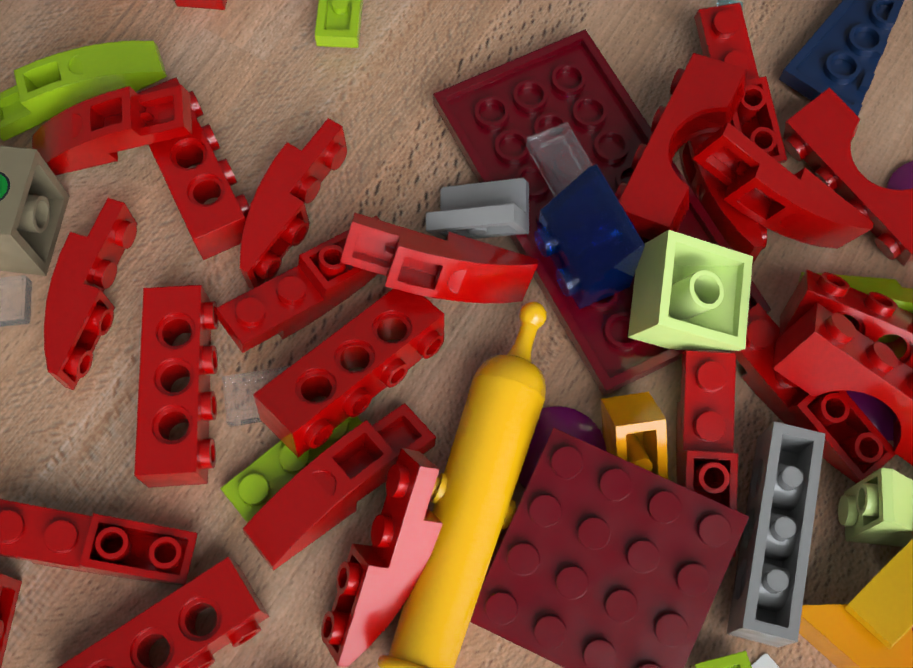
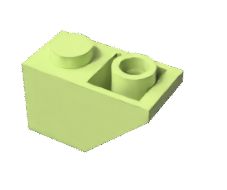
[838,468,913,547]

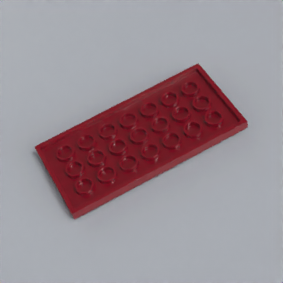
[433,29,771,396]

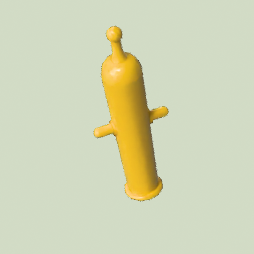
[378,302,547,668]

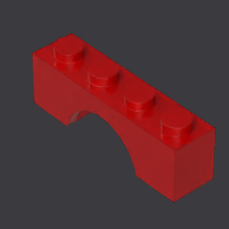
[612,53,746,240]
[783,87,913,266]
[772,302,913,466]

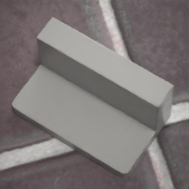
[425,178,529,240]

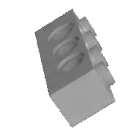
[727,421,825,648]

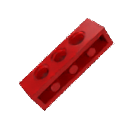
[138,77,250,260]
[780,269,913,369]
[134,285,219,488]
[253,289,445,458]
[57,557,269,668]

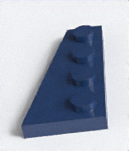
[779,0,904,116]

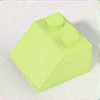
[628,230,753,351]

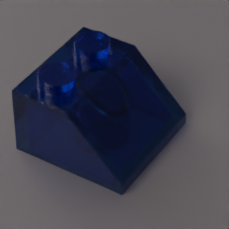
[534,164,645,309]

